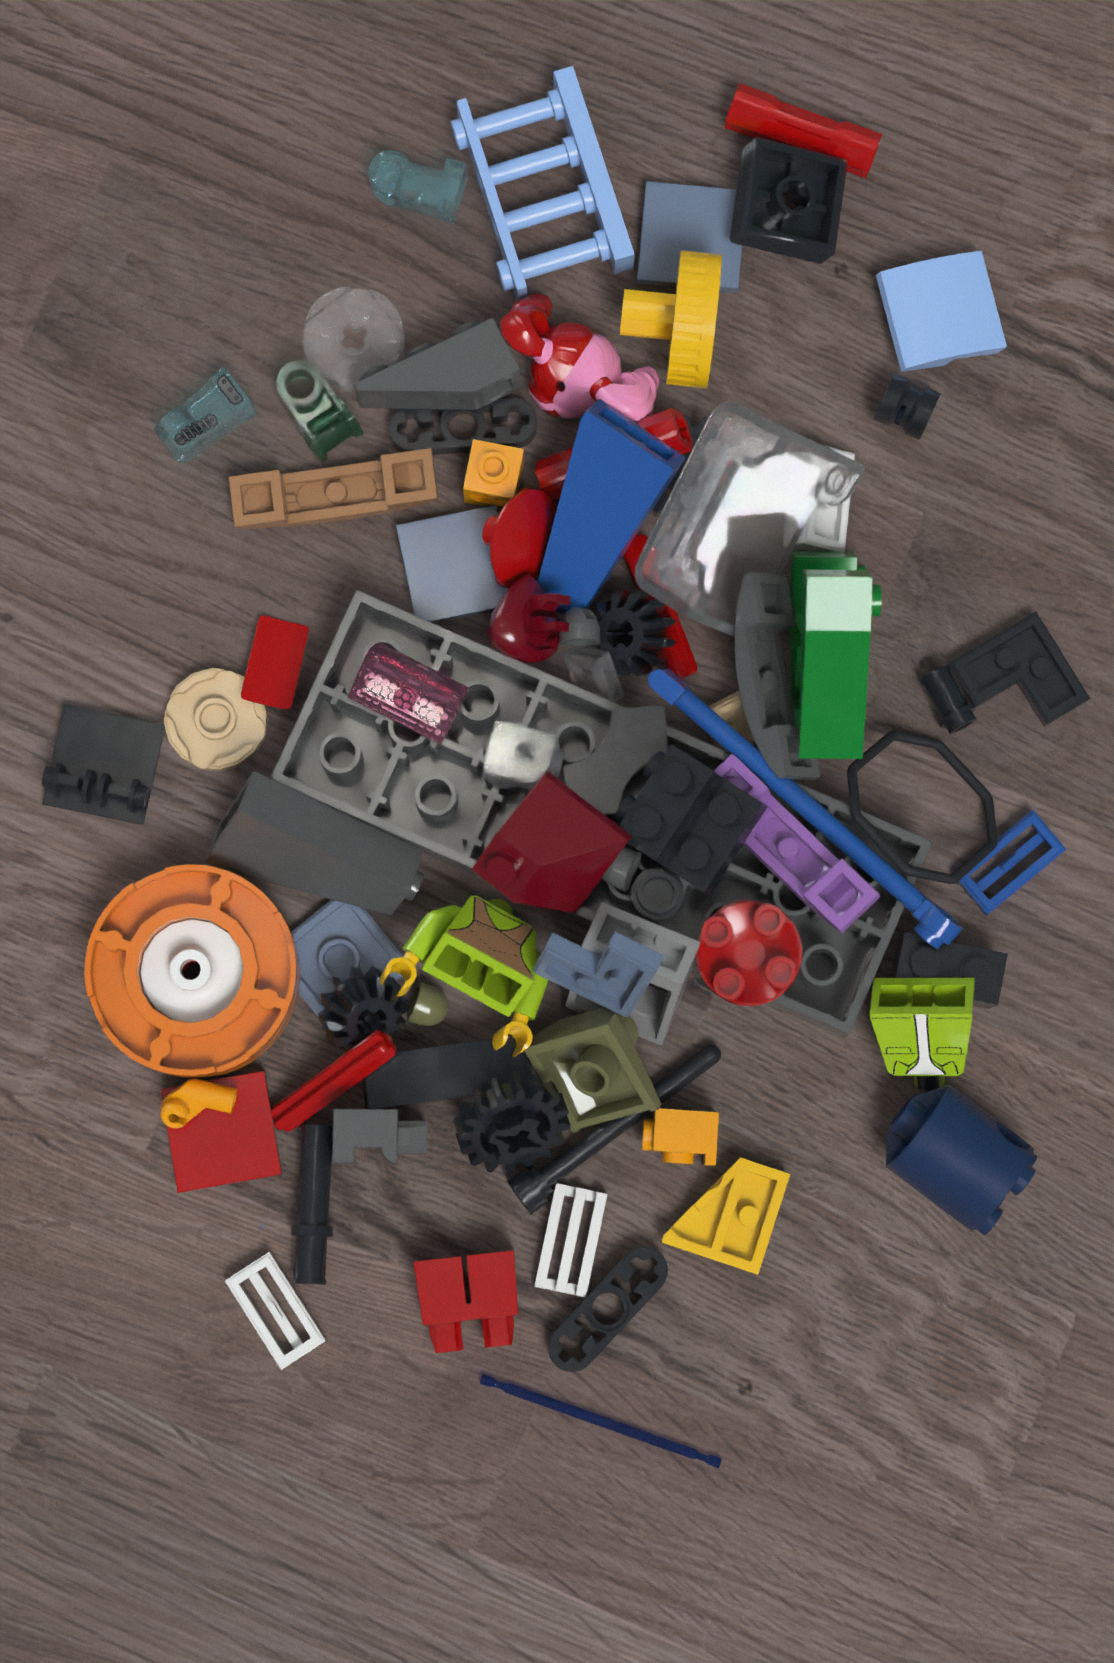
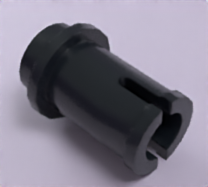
[919,665,977,734]

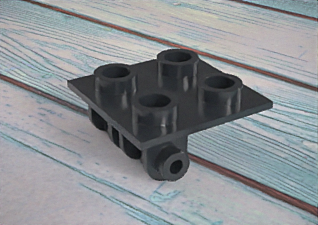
[42,704,165,825]

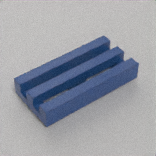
[958,810,1066,916]

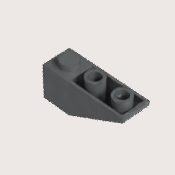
[354,318,522,410]

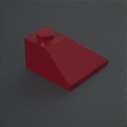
[472,771,632,913]

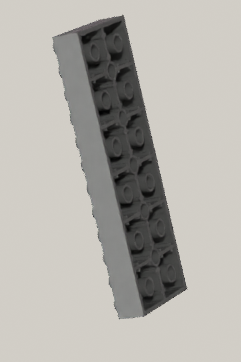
[270,590,932,1038]

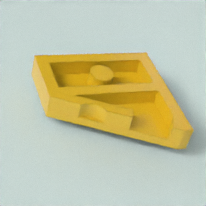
[661,1157,790,1275]

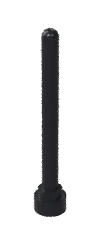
[506,1044,721,1215]

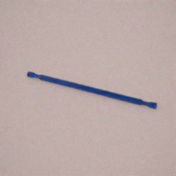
[480,1374,722,1468]

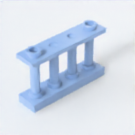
[450,66,635,301]

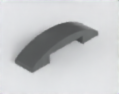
[735,572,821,780]

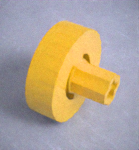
[620,250,722,389]

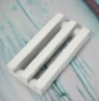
[534,1183,607,1298]
[225,1252,327,1370]

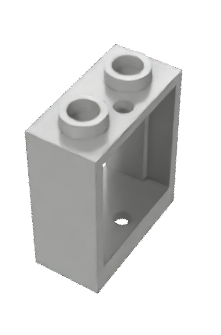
[565,902,701,1046]

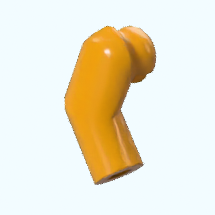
[160,1079,238,1129]

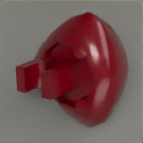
[487,574,570,664]

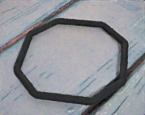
[847,730,998,884]

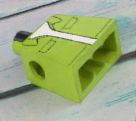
[870,978,975,1091]

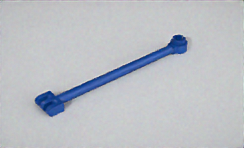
[648,669,963,949]

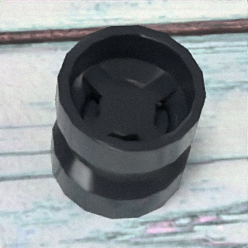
[873,373,941,440]

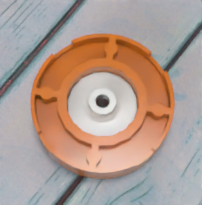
[84,864,301,1078]

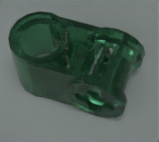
[277,360,364,463]

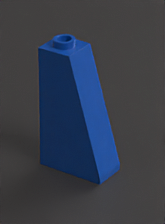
[538,399,686,615]

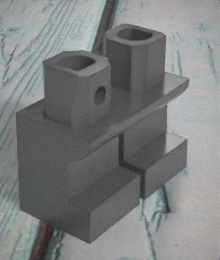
[333,1109,427,1165]

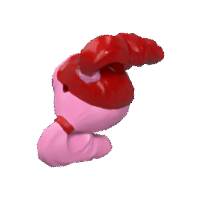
[500,293,660,423]

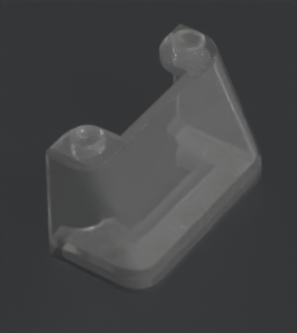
[635,400,866,637]

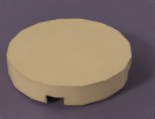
[164,668,268,772]

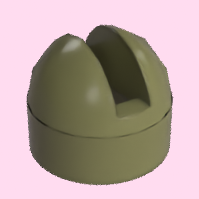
[407,982,449,1027]

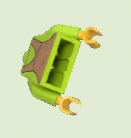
[380,896,549,1057]

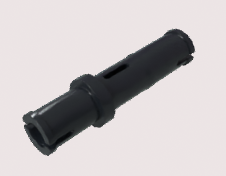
[291,1124,333,1285]

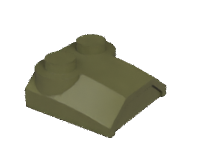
[524,1007,661,1133]

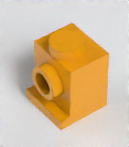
[642,1108,719,1166]

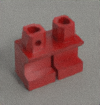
[414,1250,518,1353]

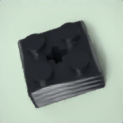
[730,137,848,264]

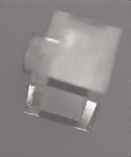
[483,720,565,790]

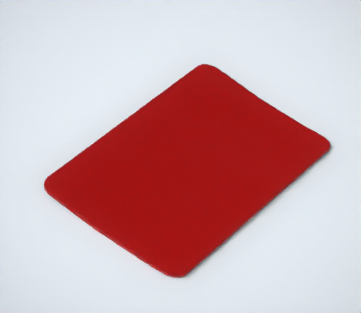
[241,615,309,710]

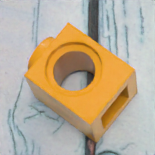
[463,439,524,510]

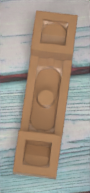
[229,448,438,529]

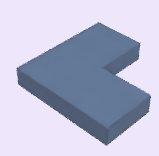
[533,932,664,1017]

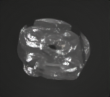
[303,286,405,392]

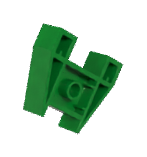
[790,551,882,759]

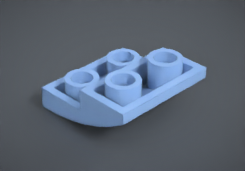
[876,251,1007,372]

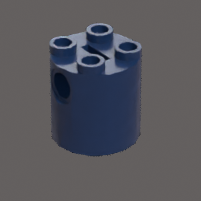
[886,1083,1038,1236]

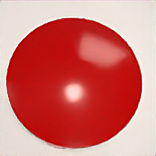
[482,487,557,589]
[696,900,802,1006]

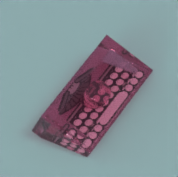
[348,643,469,744]

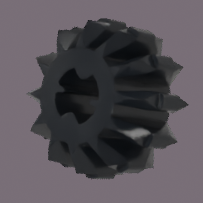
[590,590,677,676]
[318,966,410,1052]

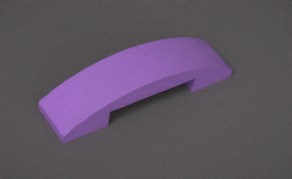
[714,753,880,934]

